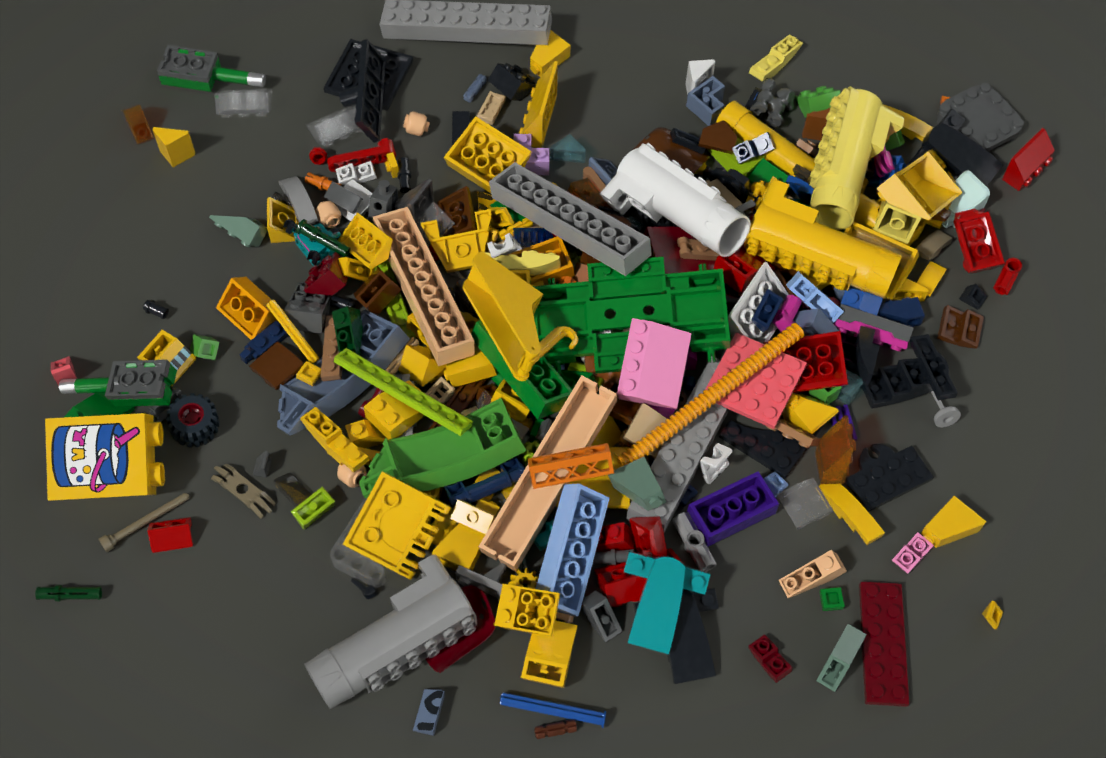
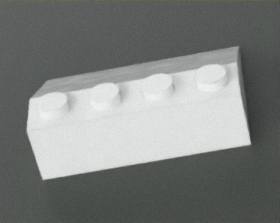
[728,262,789,344]

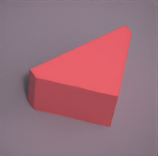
[51,356,77,386]

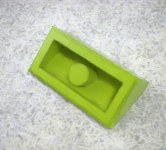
[291,486,335,529]

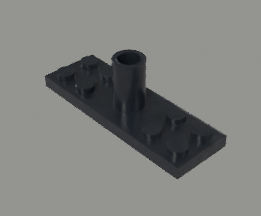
[339,39,386,143]

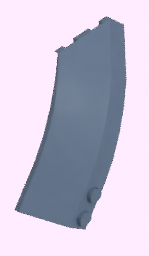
[277,309,410,436]

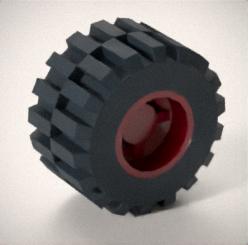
[166,393,220,447]

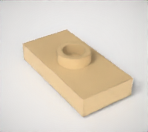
[476,91,506,125]

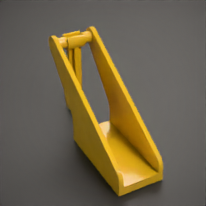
[462,251,578,381]

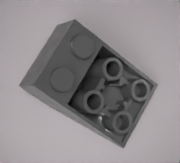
[284,281,333,334]

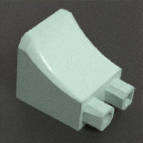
[942,170,990,228]

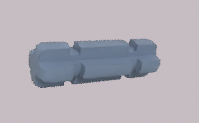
[463,74,486,102]

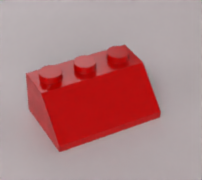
[1002,128,1055,191]

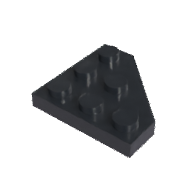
[702,166,750,204]

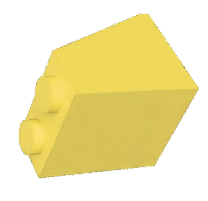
[873,200,922,244]

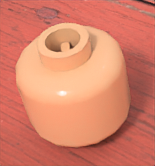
[403,111,430,136]
[315,201,342,228]
[337,464,367,488]

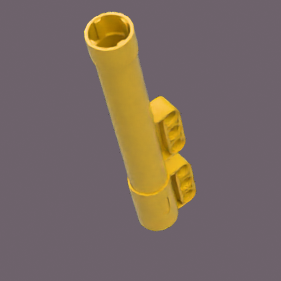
[716,101,926,246]

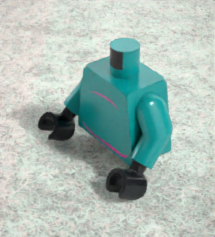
[283,219,341,266]

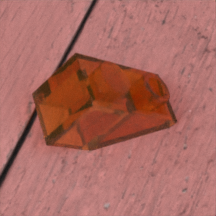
[122,104,154,144]

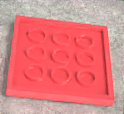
[705,332,807,429]

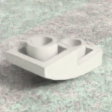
[336,161,377,185]

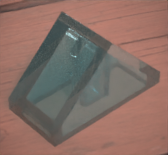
[550,134,586,163]

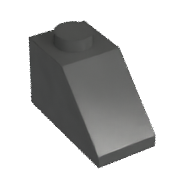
[581,590,622,643]

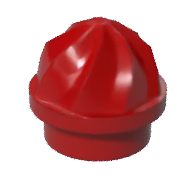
[309,147,327,165]

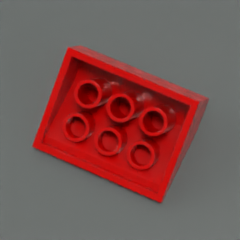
[763,331,848,393]

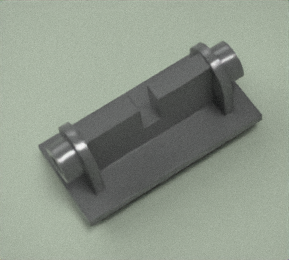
[145,387,183,423]

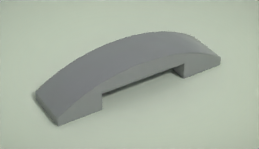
[279,176,318,223]

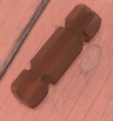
[534,719,577,739]

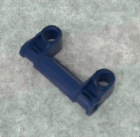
[444,456,525,509]

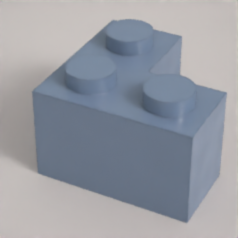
[686,76,725,126]
[793,308,839,336]

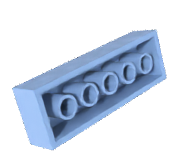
[536,484,610,616]

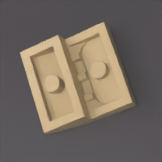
[623,403,666,459]

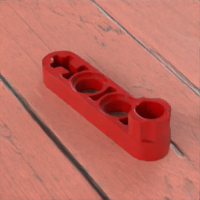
[327,138,396,172]

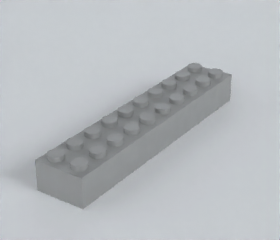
[379,0,552,45]
[489,162,651,276]
[626,356,729,533]

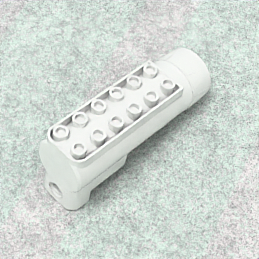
[600,143,751,257]

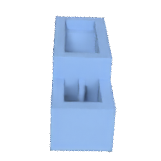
[786,271,844,323]

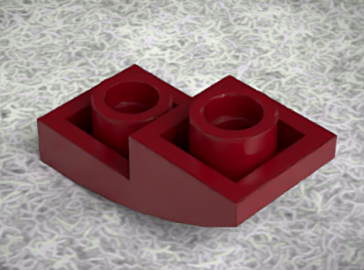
[748,634,792,683]

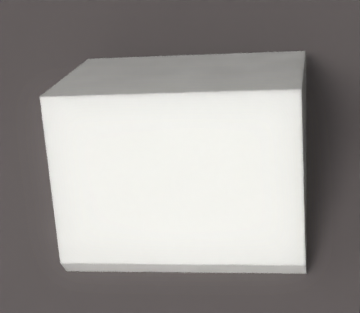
[686,59,716,94]

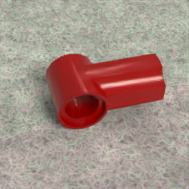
[993,258,1022,295]

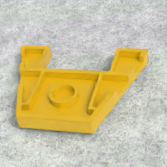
[421,209,492,273]

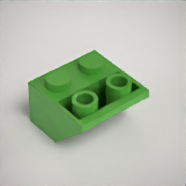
[795,86,841,118]

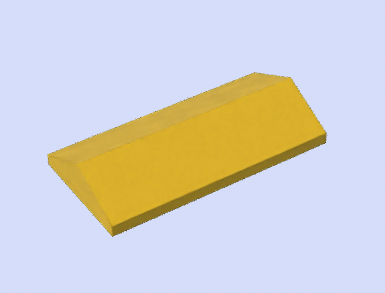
[337,212,393,269]

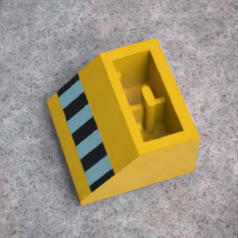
[137,330,196,386]

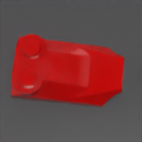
[954,209,1005,273]

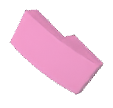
[892,532,934,574]

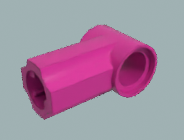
[772,295,802,333]

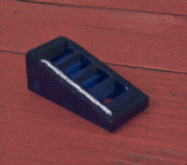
[513,228,552,247]

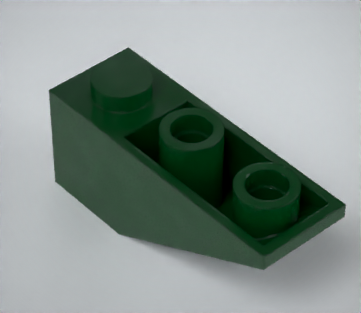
[332,306,363,356]

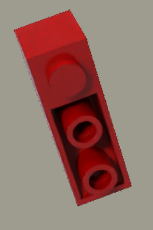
[596,522,634,552]

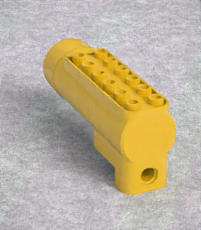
[744,180,902,298]

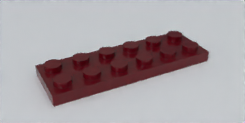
[859,582,909,707]

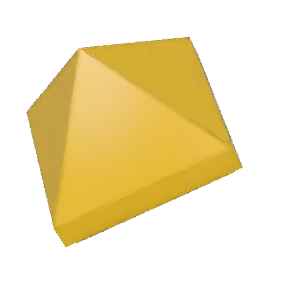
[982,601,1003,630]

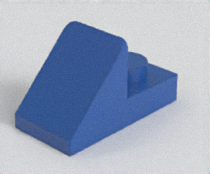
[841,287,883,316]

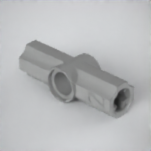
[672,512,717,572]

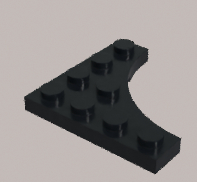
[719,420,825,479]

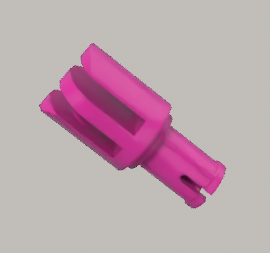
[873,146,894,177]

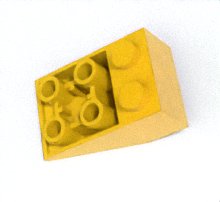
[494,584,560,636]
[521,620,578,688]

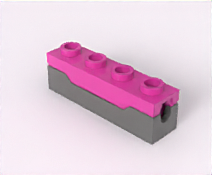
[834,304,914,352]

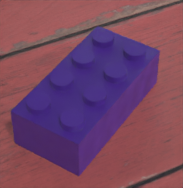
[687,471,779,547]

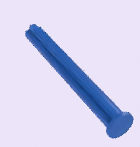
[500,692,607,728]

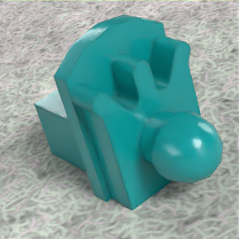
[534,520,554,551]

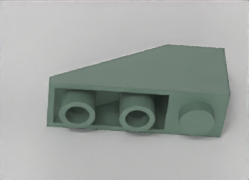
[209,215,268,248]

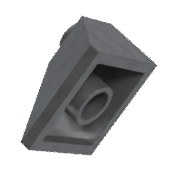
[395,179,434,223]

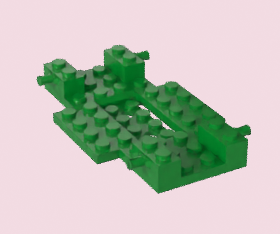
[533,257,730,376]

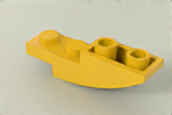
[300,407,369,472]

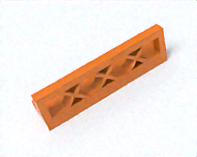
[528,443,614,489]

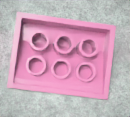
[617,318,692,409]

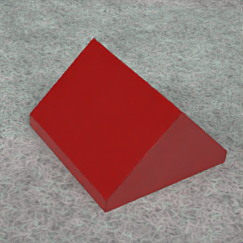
[630,516,667,558]

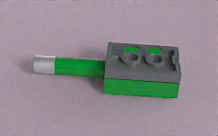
[157,45,266,92]
[59,360,177,407]

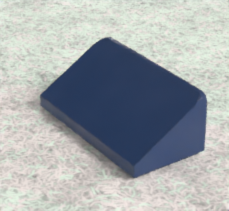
[751,289,784,333]

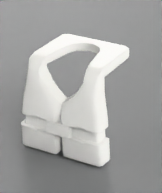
[487,233,523,258]
[700,443,733,484]

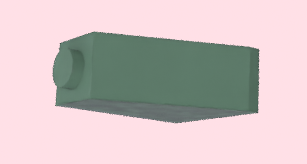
[608,457,667,511]
[816,624,866,692]

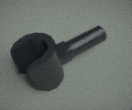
[351,577,377,600]

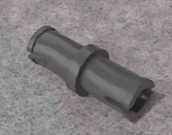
[593,549,634,565]

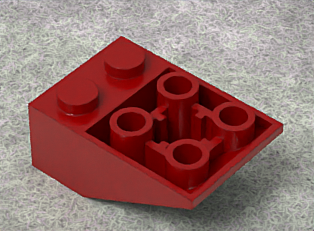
[713,247,775,294]

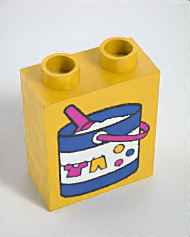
[45,413,165,501]

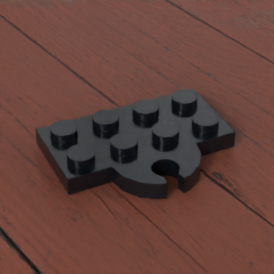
[845,444,934,512]

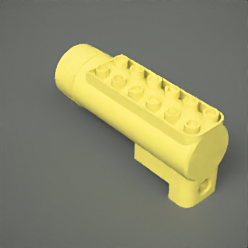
[809,86,904,230]

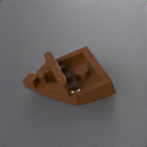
[699,120,737,155]

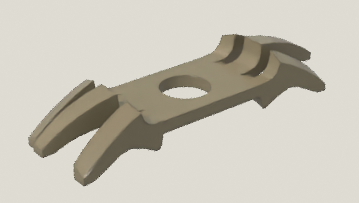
[211,464,276,519]

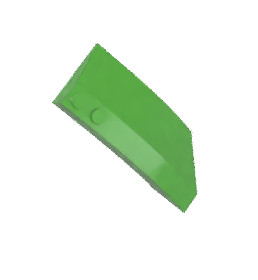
[359,398,527,498]

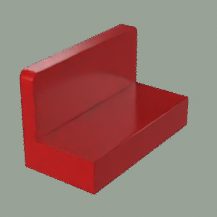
[147,517,193,553]

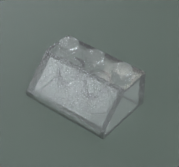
[214,89,272,118]
[306,105,362,147]

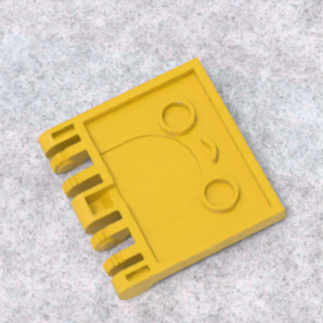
[342,471,451,580]

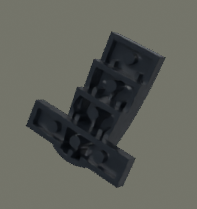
[909,109,1003,187]
[858,334,958,409]
[633,588,719,684]

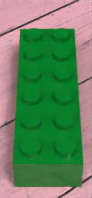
[471,320,572,419]

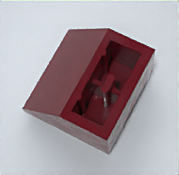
[303,252,348,295]

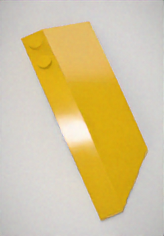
[877,149,963,220]

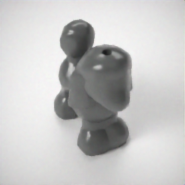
[750,78,795,129]

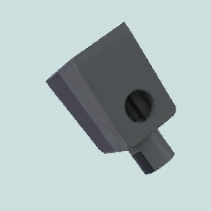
[368,180,398,223]

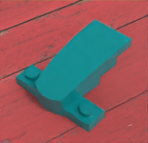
[624,551,711,654]

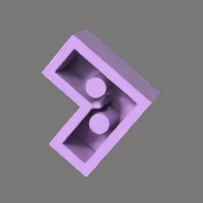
[514,134,549,175]

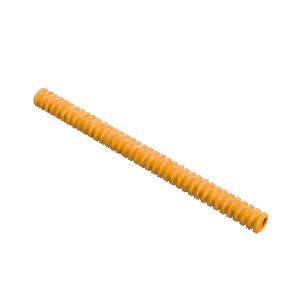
[617,323,804,467]

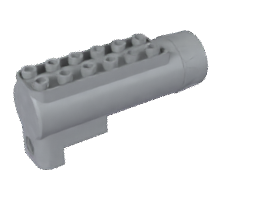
[304,555,477,709]

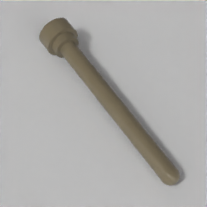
[98,493,190,553]

